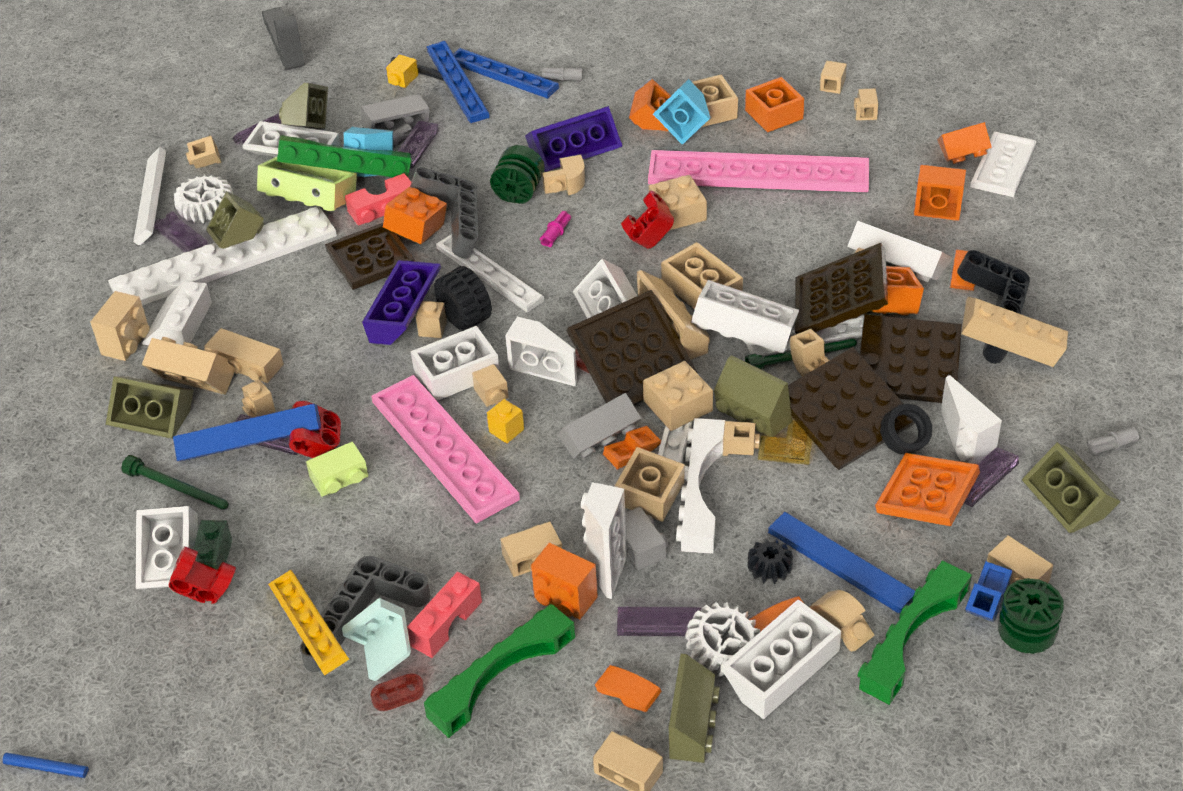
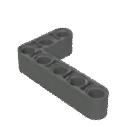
[262,7,305,70]
[410,167,478,259]
[300,556,430,672]

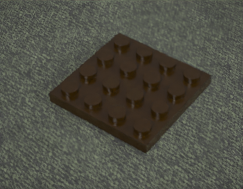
[795,243,888,334]
[566,290,698,405]
[860,314,962,403]
[788,347,915,470]

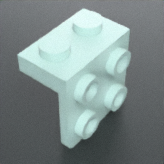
[342,598,411,681]

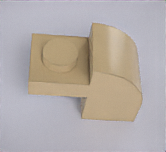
[542,155,585,195]
[790,329,829,377]
[809,590,875,652]

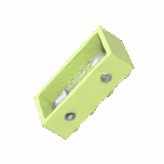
[257,157,357,211]

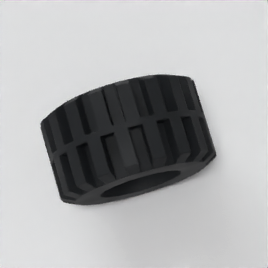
[434,266,492,331]

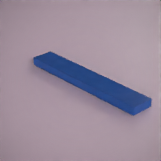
[426,41,490,123]
[453,48,559,99]
[173,404,321,462]
[768,512,915,614]

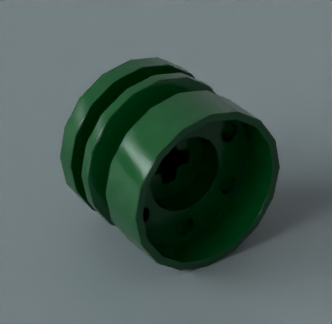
[490,145,545,204]
[998,578,1064,654]

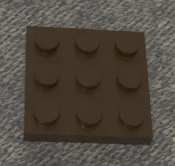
[325,223,415,290]

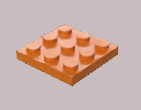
[875,453,980,526]

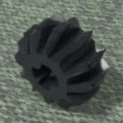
[747,538,793,584]

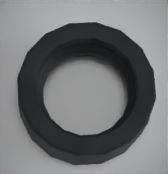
[880,403,932,455]

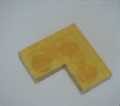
[758,420,812,465]

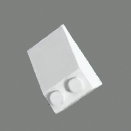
[505,316,577,386]
[941,375,1002,464]
[136,506,198,589]

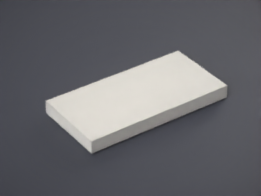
[970,132,1036,197]

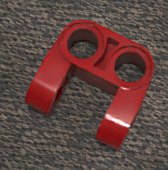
[621,190,674,249]
[289,401,341,458]
[168,546,236,604]

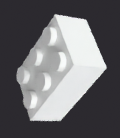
[411,326,500,401]

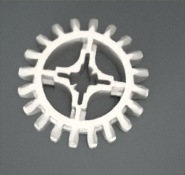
[174,174,234,224]
[685,602,760,677]

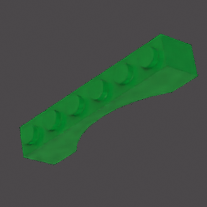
[277,135,411,178]
[858,560,972,705]
[424,604,575,738]

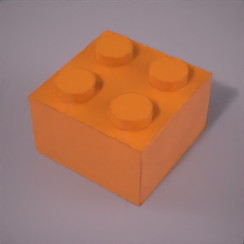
[745,77,804,132]
[914,165,966,220]
[383,187,447,244]
[531,543,598,620]

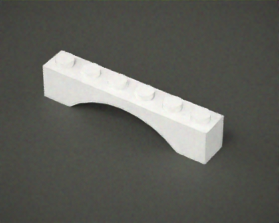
[676,418,725,553]

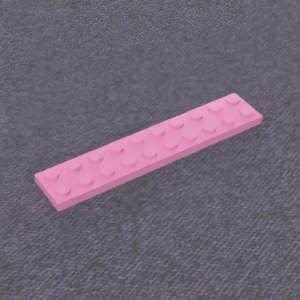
[648,150,869,192]

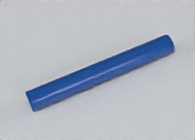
[3,752,89,778]

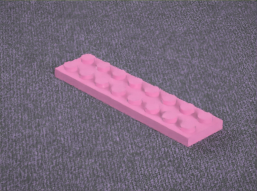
[371,375,520,524]

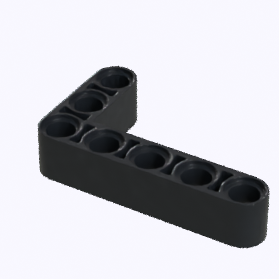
[957,250,1030,364]

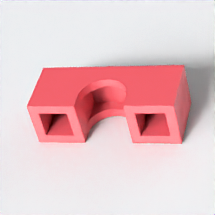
[345,173,411,226]
[407,571,482,658]

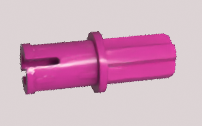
[540,211,571,247]

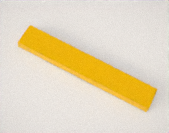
[268,570,349,675]

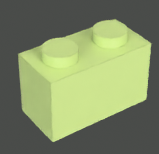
[306,442,368,497]

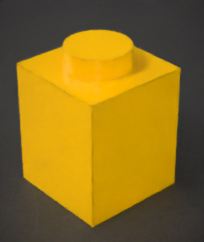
[386,54,418,88]
[487,399,524,443]

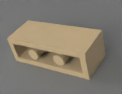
[204,328,284,383]

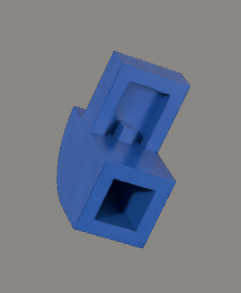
[965,561,1013,622]

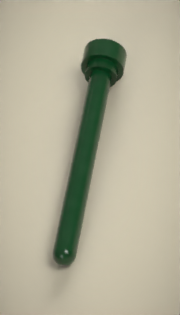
[745,338,857,369]
[121,455,229,510]

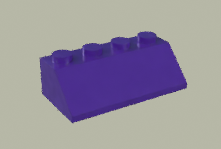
[525,106,623,172]
[362,260,441,345]

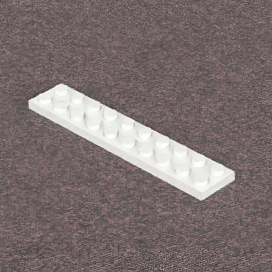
[108,206,337,306]

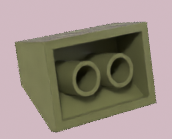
[279,83,328,129]
[206,191,264,249]
[714,355,792,438]
[105,376,194,439]
[1022,442,1121,533]
[669,654,720,763]

